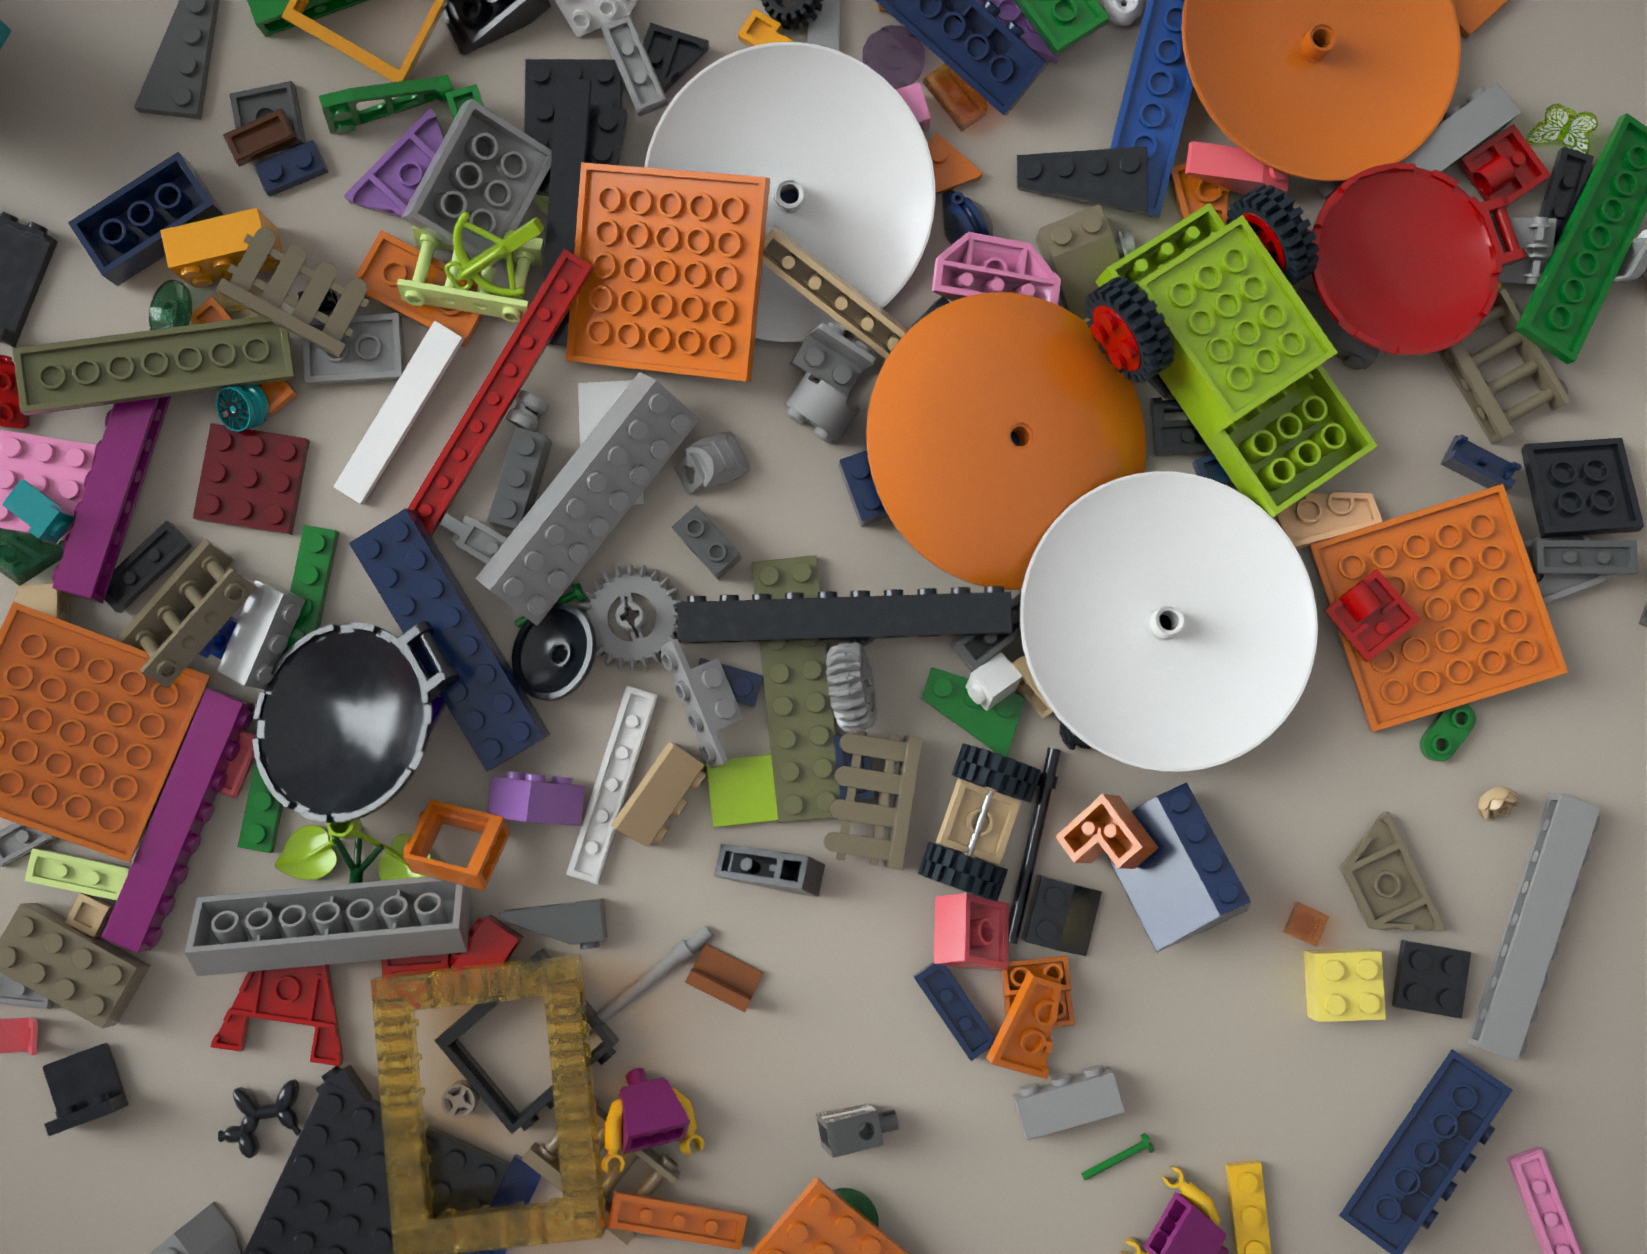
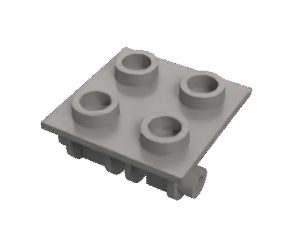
[1491,216,1557,284]

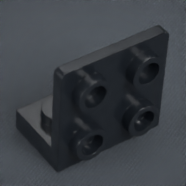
[43,1043,129,1137]

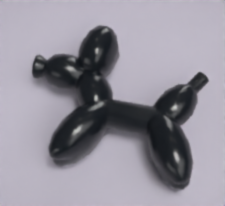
[218,1079,301,1158]

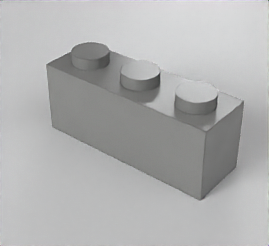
[217,580,306,690]
[1013,1065,1125,1140]

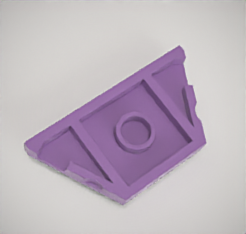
[344,108,444,218]

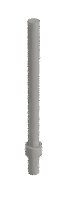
[549,926,714,1061]

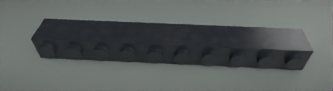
[677,586,1013,644]

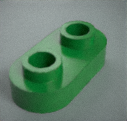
[1420,704,1476,761]

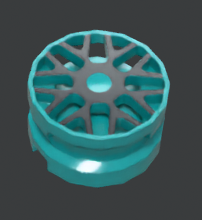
[216,385,269,432]

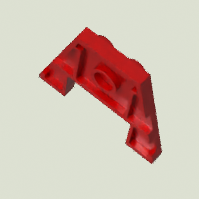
[211,965,344,1066]

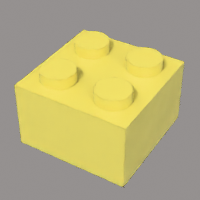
[1304,948,1386,1022]

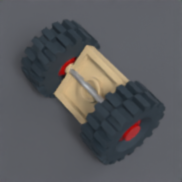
[918,743,1042,902]

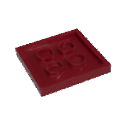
[193,423,310,535]

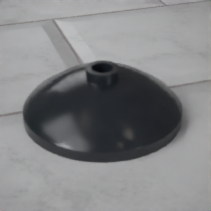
[512,603,596,701]

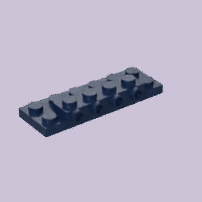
[875,0,1048,116]
[1339,1049,1513,1254]

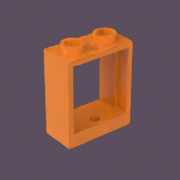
[403,799,511,891]

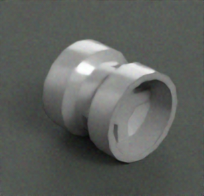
[506,390,549,432]

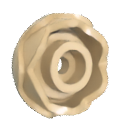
[1478,786,1520,821]

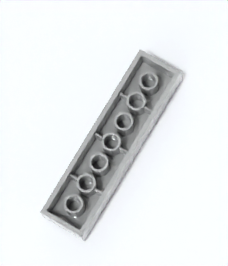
[476,372,700,626]
[185,877,472,976]

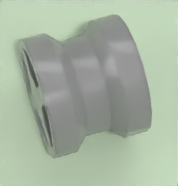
[441,1080,480,1118]

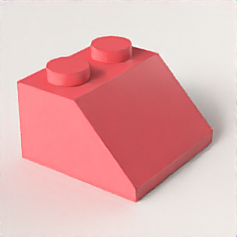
[934,893,1009,970]

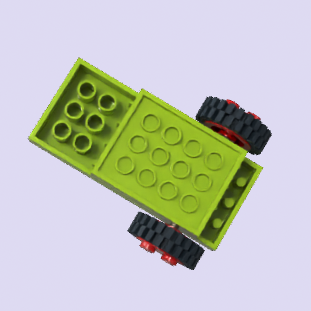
[1084,185,1378,517]

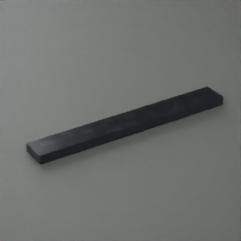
[543,77,592,346]

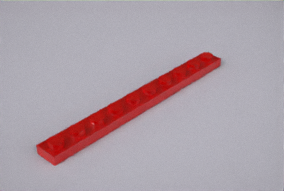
[407,249,594,537]

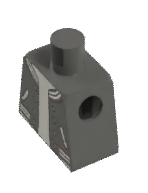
[816,1104,898,1158]

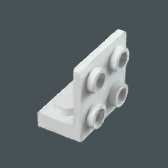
[555,0,638,37]

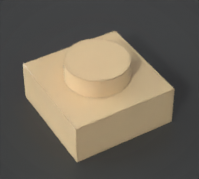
[64,893,114,937]

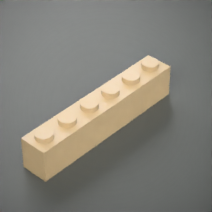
[762,225,909,359]

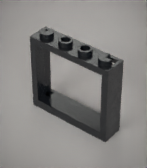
[434,948,619,1134]

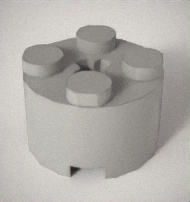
[785,372,860,444]

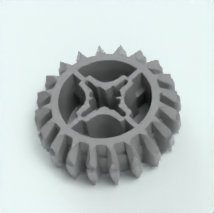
[826,642,877,732]

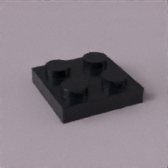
[1392,940,1471,1019]

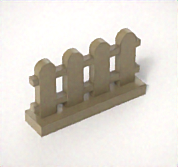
[216,228,370,358]
[824,729,923,870]

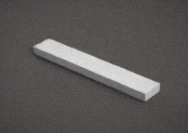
[333,321,465,505]
[566,686,659,884]

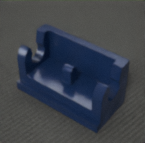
[1441,434,1521,491]

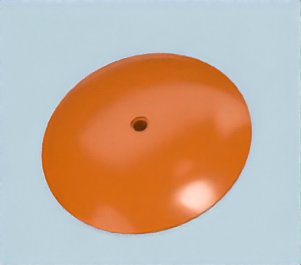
[1181,0,1461,181]
[866,292,1146,590]

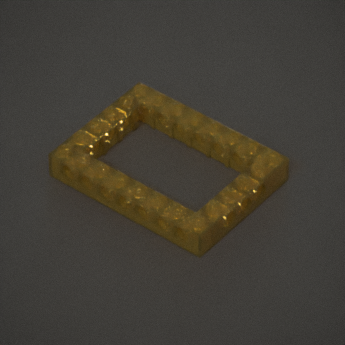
[370,954,607,1254]

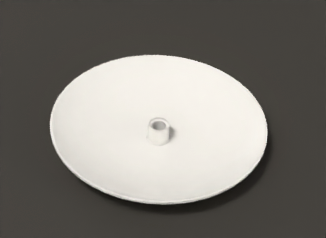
[644,42,936,342]
[1020,471,1318,772]

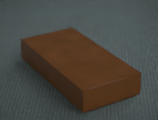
[223,108,298,167]

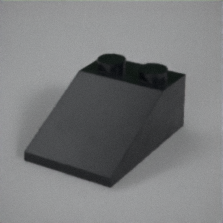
[442,0,551,55]

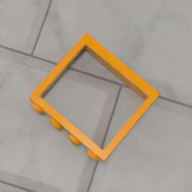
[281,0,449,82]

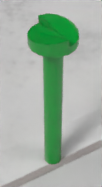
[514,582,586,628]
[1081,1133,1155,1181]

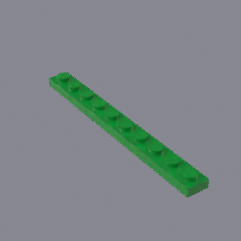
[237,525,339,853]

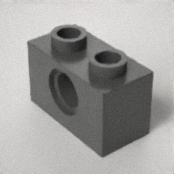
[672,505,742,580]

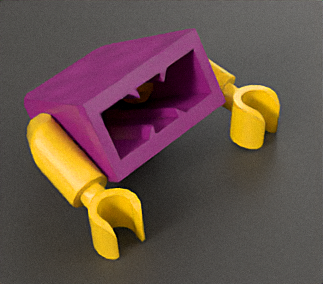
[601,1068,705,1173]
[1121,1166,1229,1254]

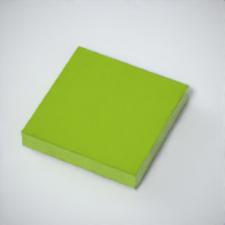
[706,754,778,827]

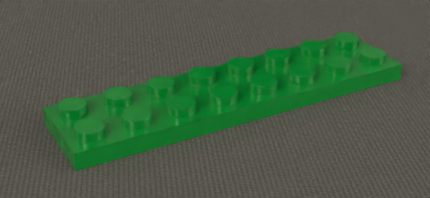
[1515,113,1647,364]

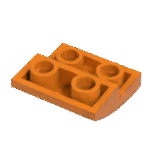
[1001,956,1075,1028]

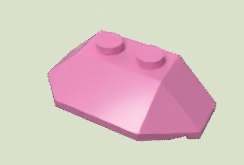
[932,232,1061,305]

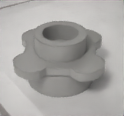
[1115,230,1136,258]

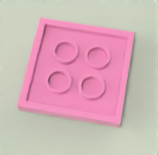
[0,430,96,539]

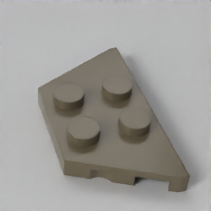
[1339,812,1446,931]

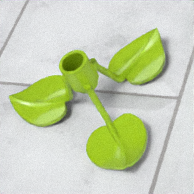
[274,818,432,881]

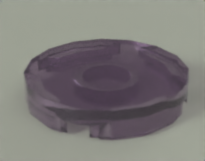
[862,25,925,89]

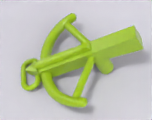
[444,211,545,297]

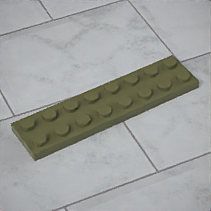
[12,316,296,416]
[751,555,840,823]

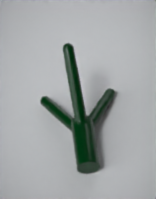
[332,828,384,884]

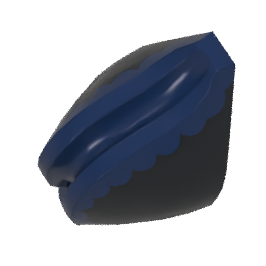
[942,190,993,244]

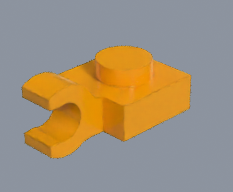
[738,8,794,47]

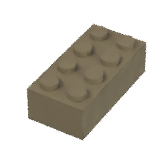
[0,903,151,1028]

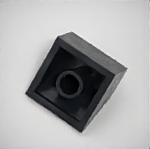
[1021,874,1102,956]

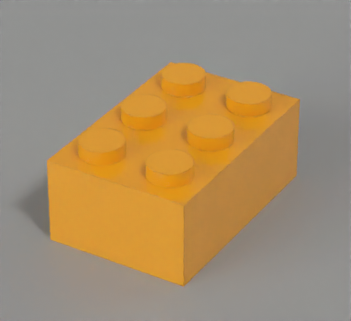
[160,207,283,288]

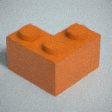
[1055,794,1159,869]

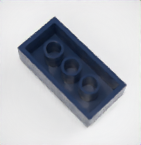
[68,152,225,286]

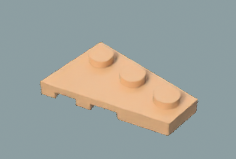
[1274,492,1383,550]

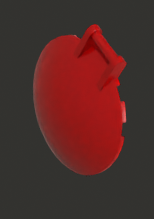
[1311,163,1527,356]

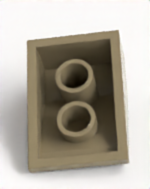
[1035,204,1120,320]

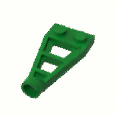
[319,74,453,134]

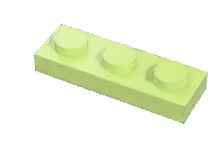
[24,848,131,901]

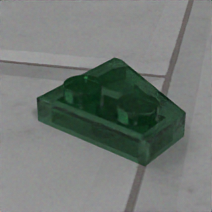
[0,528,64,586]

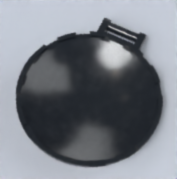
[252,621,460,823]

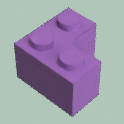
[488,771,585,826]

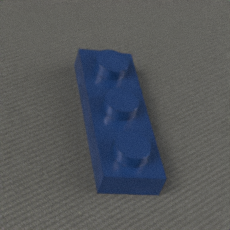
[913,962,995,1061]

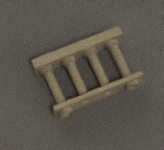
[1438,289,1571,444]
[117,538,257,689]
[521,1089,681,1245]

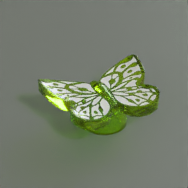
[1526,104,1598,154]

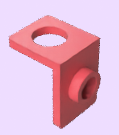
[0,1017,38,1056]

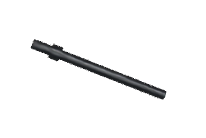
[1008,747,1061,944]

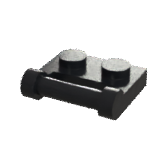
[1150,397,1212,456]

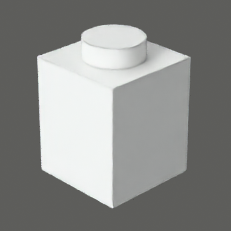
[965,652,1022,711]

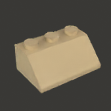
[610,742,707,847]

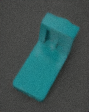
[3,480,75,544]

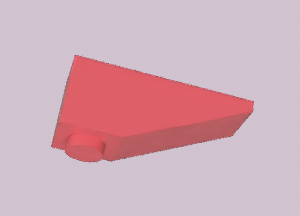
[1185,141,1289,195]

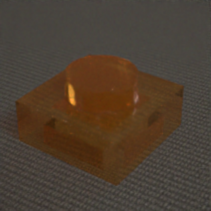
[1283,902,1330,947]

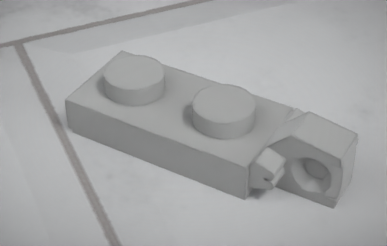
[440,513,507,564]

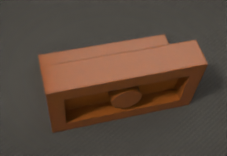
[685,943,764,1013]

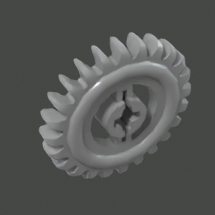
[579,564,684,671]

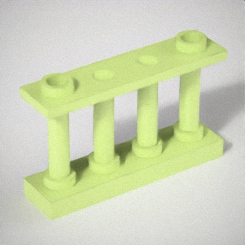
[397,225,545,323]

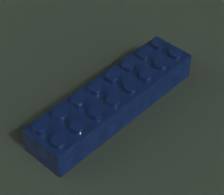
[349,508,551,772]

